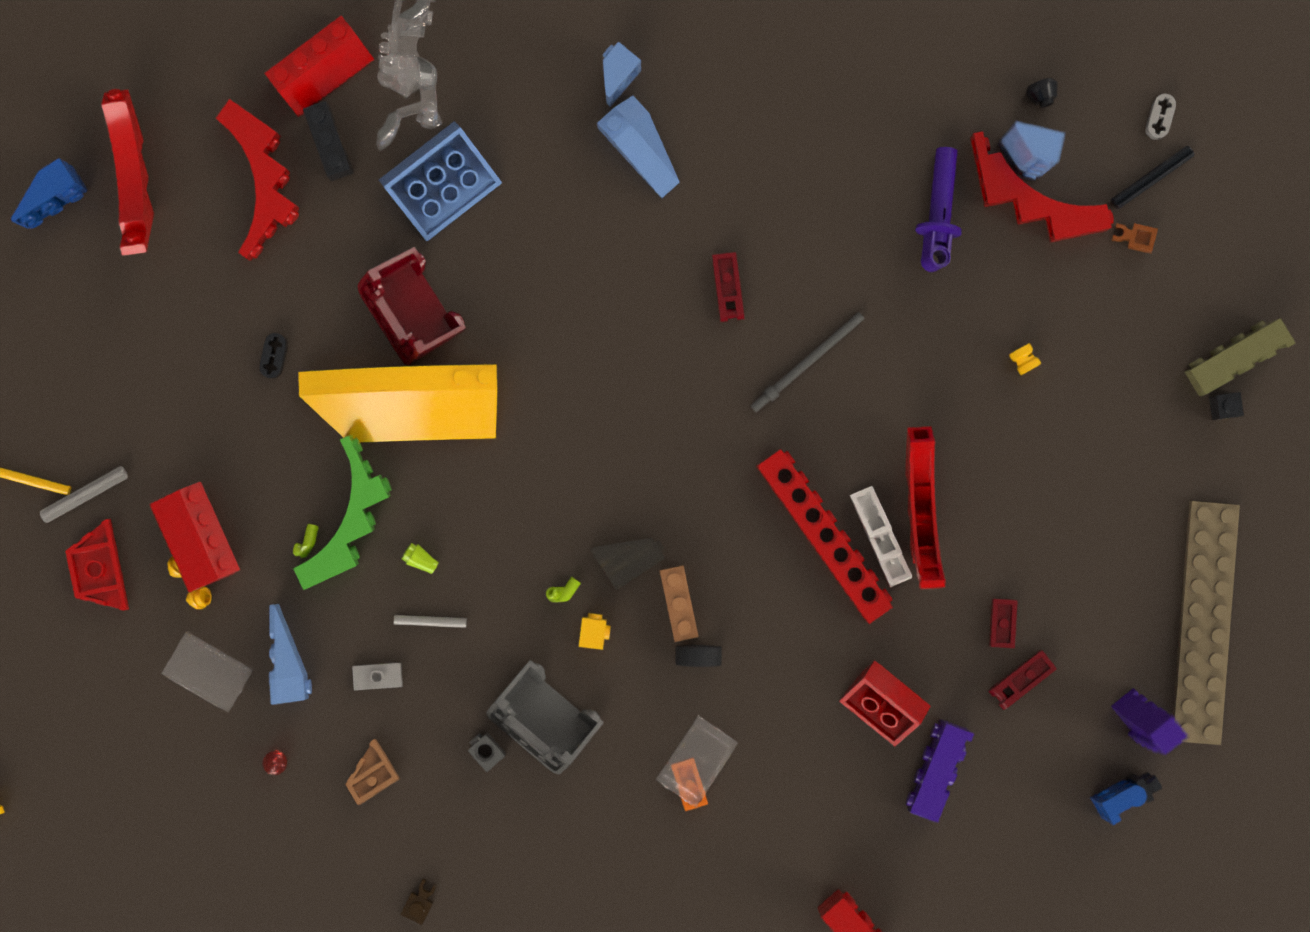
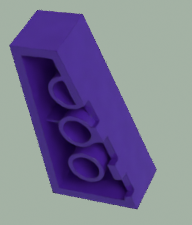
[1111,688,1188,755]
[906,719,974,823]

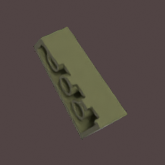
[1184,318,1295,396]

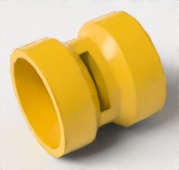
[1009,343,1042,375]

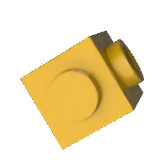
[579,613,611,650]

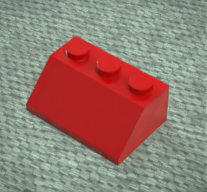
[839,660,931,747]

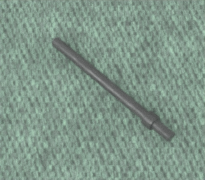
[750,312,865,413]

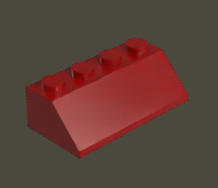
[264,15,374,117]
[150,481,240,593]

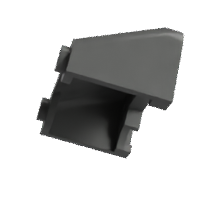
[486,660,604,774]

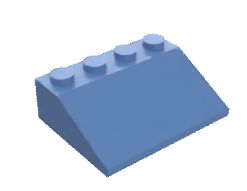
[379,121,502,241]

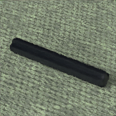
[1111,146,1195,209]

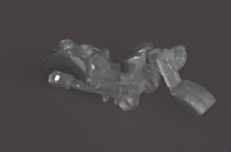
[376,0,442,151]

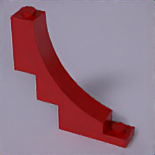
[101,89,154,256]
[970,131,1114,242]

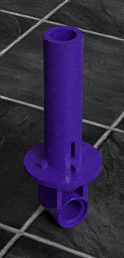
[915,147,962,272]

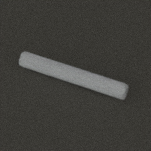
[40,466,128,523]

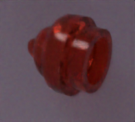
[263,751,287,775]

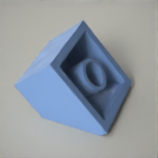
[603,42,641,107]

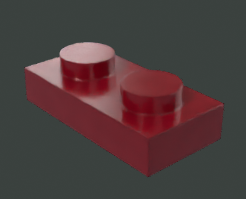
[989,598,1018,648]

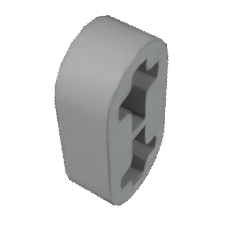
[1145,94,1176,140]

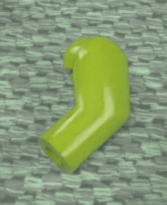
[293,524,319,558]
[546,577,581,603]

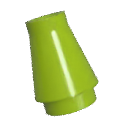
[401,543,439,574]

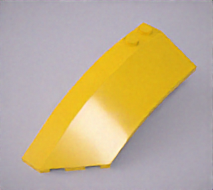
[298,365,497,442]

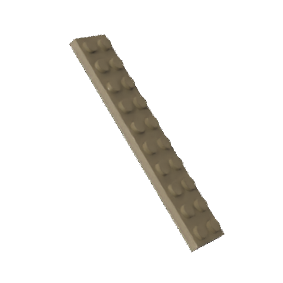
[1172,501,1240,745]

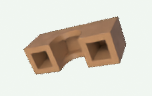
[660,565,699,642]

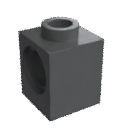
[468,732,507,772]

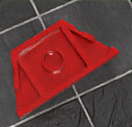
[65,519,129,611]

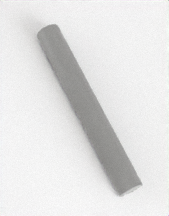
[394,615,467,628]

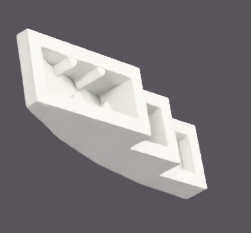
[850,486,912,587]

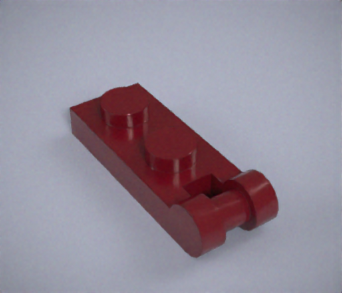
[712,252,744,322]
[988,649,1057,710]

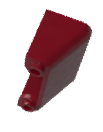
[357,247,466,365]

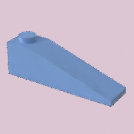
[597,96,680,198]
[270,604,312,704]

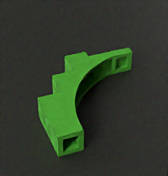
[293,435,392,590]

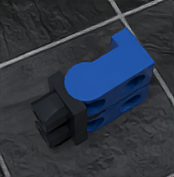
[1090,772,1162,825]

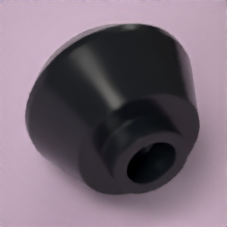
[1026,78,1058,108]

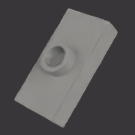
[352,662,403,690]

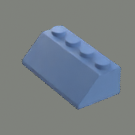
[998,122,1065,180]

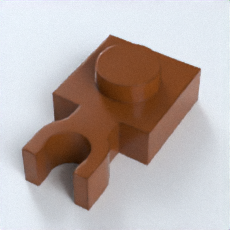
[1112,223,1158,254]

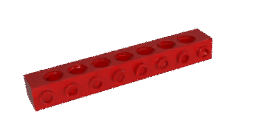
[756,449,893,624]

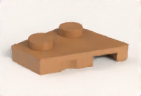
[345,739,400,805]

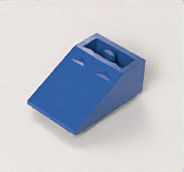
[11,158,88,229]

